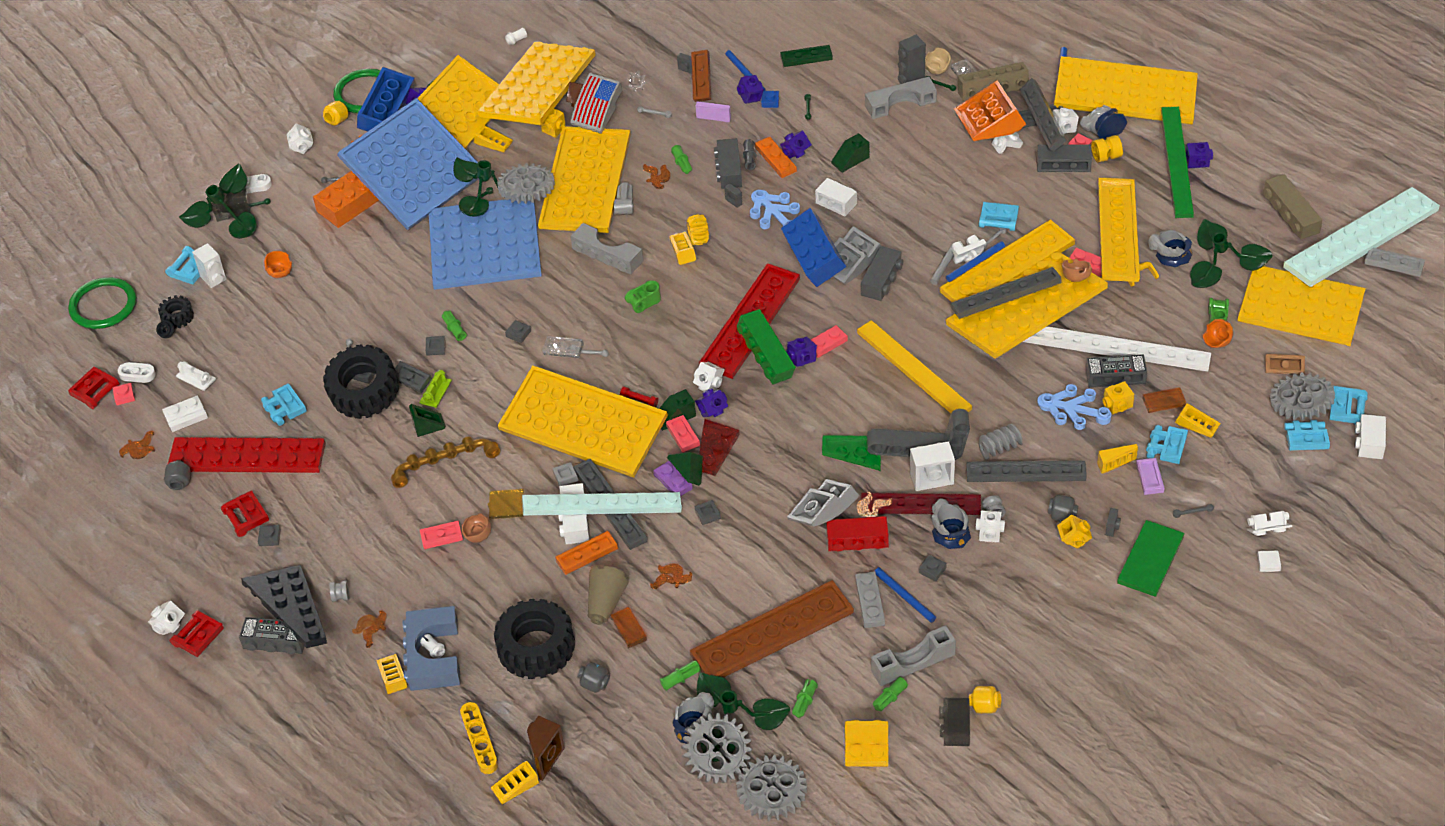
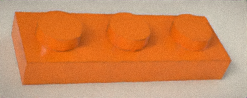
[755,136,797,178]
[555,531,618,575]

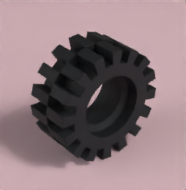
[158,295,194,329]

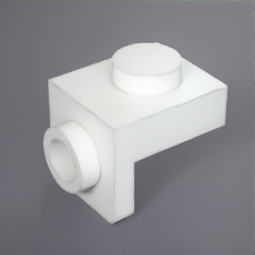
[992,132,1023,154]

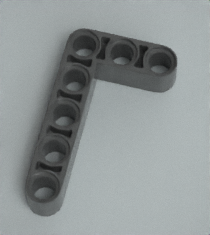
[867,409,970,460]

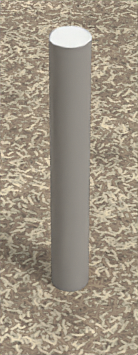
[930,243,954,285]

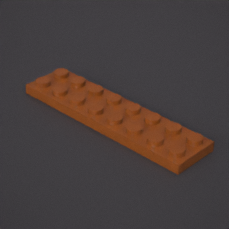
[690,580,854,678]

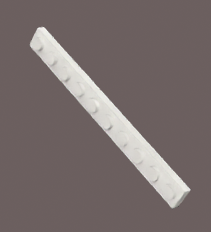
[1023,327,1211,372]

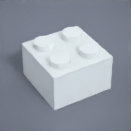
[910,441,955,491]

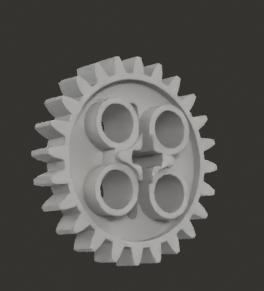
[497,163,555,204]
[1270,372,1335,421]
[681,713,752,784]
[736,755,807,821]

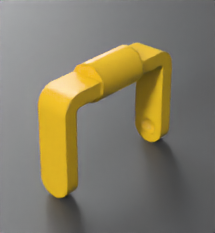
[1128,262,1159,287]

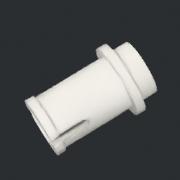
[505,28,527,45]
[420,634,445,658]

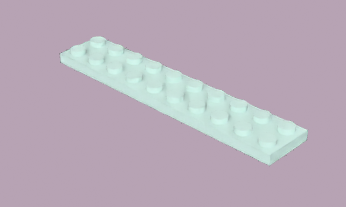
[1283,187,1440,287]

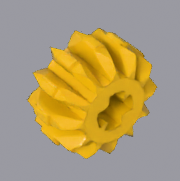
[687,214,709,245]

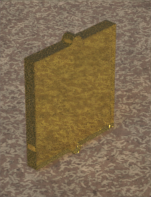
[487,489,524,519]

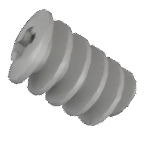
[979,424,1023,460]

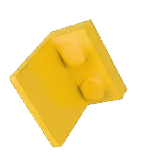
[845,720,888,767]

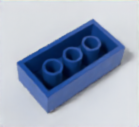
[357,67,414,132]
[781,208,847,287]

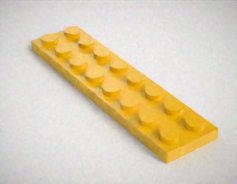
[1098,178,1140,282]
[940,219,1075,302]

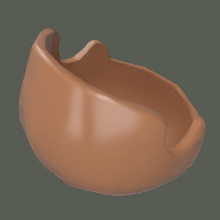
[1062,259,1092,282]
[462,513,491,543]

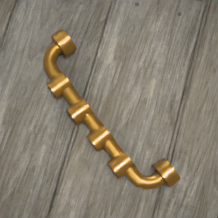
[391,437,500,488]

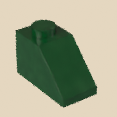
[831,133,870,173]
[659,389,696,431]

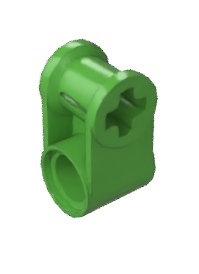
[625,280,661,313]
[1208,298,1229,323]

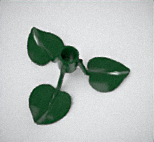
[453,157,498,217]
[179,163,257,239]
[1190,219,1273,288]
[697,672,790,762]

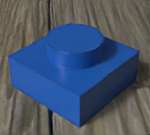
[761,91,779,108]

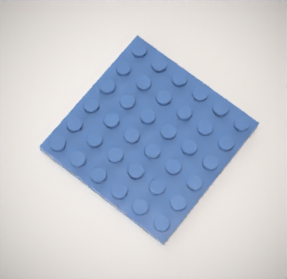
[337,98,479,230]
[429,199,542,290]

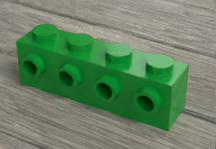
[737,309,796,385]

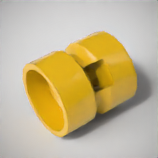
[1091,135,1123,163]

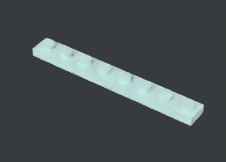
[522,492,682,516]

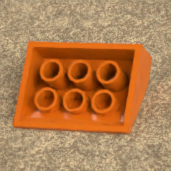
[954,80,1027,141]

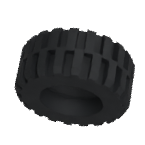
[323,344,399,419]
[494,599,575,679]

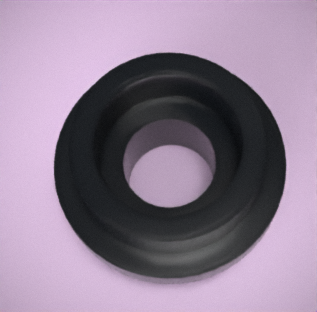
[156,320,174,339]

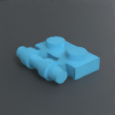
[261,383,307,426]
[1284,420,1330,451]
[1146,425,1188,464]

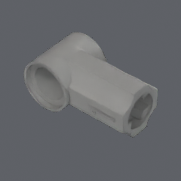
[614,182,634,215]

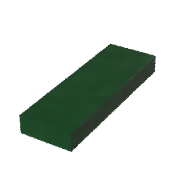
[780,45,833,67]

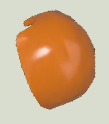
[264,251,292,278]
[1203,319,1233,348]

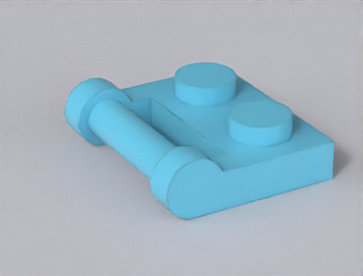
[979,202,1019,231]
[165,246,200,284]
[1329,386,1368,425]

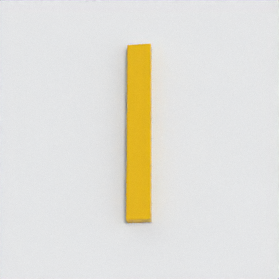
[857,320,972,413]

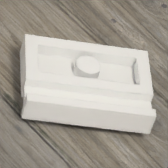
[162,395,208,432]

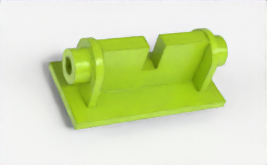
[419,370,452,408]

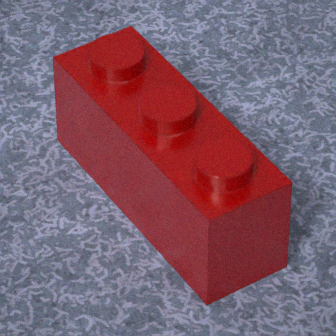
[826,516,889,552]

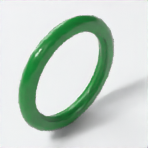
[333,68,381,113]
[68,277,137,329]

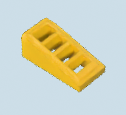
[473,125,513,152]
[669,232,696,265]
[1175,403,1221,438]
[1097,444,1138,474]
[376,654,408,694]
[491,761,539,804]

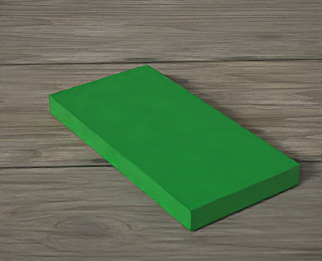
[1117,520,1184,597]

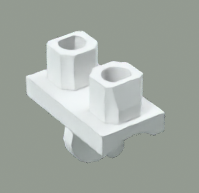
[951,235,986,264]

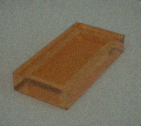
[1142,387,1186,413]
[611,607,647,649]

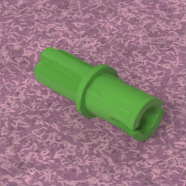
[671,145,692,174]
[442,311,467,341]
[659,661,700,691]
[873,677,908,711]
[792,679,818,718]

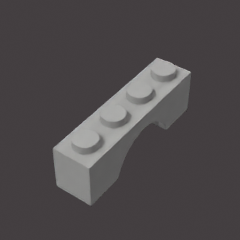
[865,77,937,119]
[571,223,643,275]
[871,625,956,686]

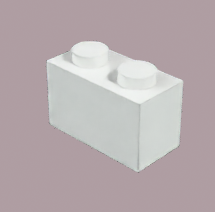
[815,178,857,216]
[192,243,226,288]
[1355,414,1386,459]

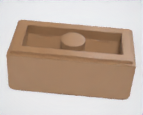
[1264,354,1305,375]

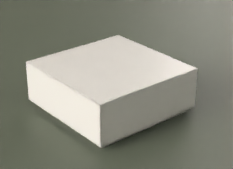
[1257,551,1281,572]

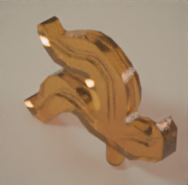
[643,164,671,189]
[119,431,155,459]
[857,491,893,518]
[650,563,693,589]
[352,610,387,648]

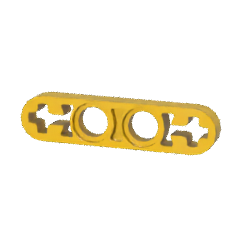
[460,702,498,774]

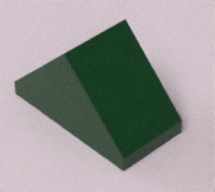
[409,404,446,437]
[667,452,703,486]

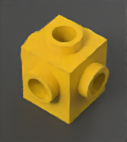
[541,109,566,138]
[1102,381,1135,415]
[1057,515,1092,549]

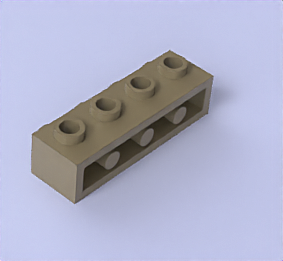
[957,62,1029,101]
[1263,174,1322,240]

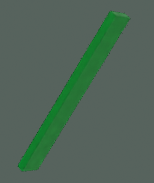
[1161,107,1194,218]

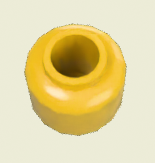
[323,101,348,126]
[969,686,1002,714]

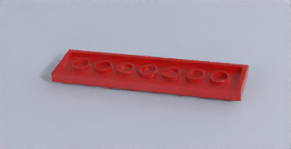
[699,263,800,379]
[167,437,326,473]

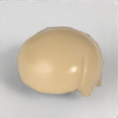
[925,47,951,74]

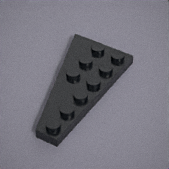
[241,565,327,648]

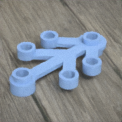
[750,190,800,229]
[1037,384,1112,430]

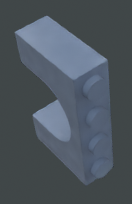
[402,606,460,691]

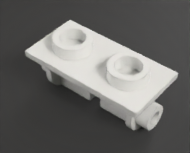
[176,361,216,391]
[1247,510,1292,536]

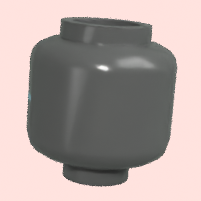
[164,460,191,490]
[1048,495,1079,521]
[577,662,610,693]

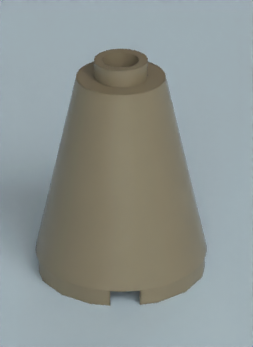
[588,565,629,625]

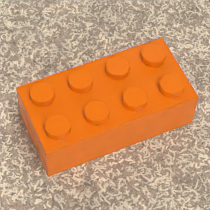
[313,171,379,228]

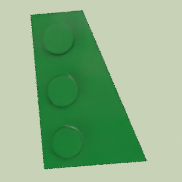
[822,435,881,471]

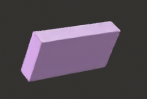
[696,101,731,122]
[1136,458,1164,495]

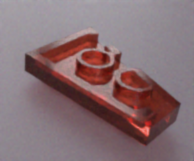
[699,419,740,476]

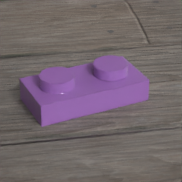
[653,461,692,497]

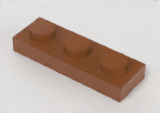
[691,50,711,102]

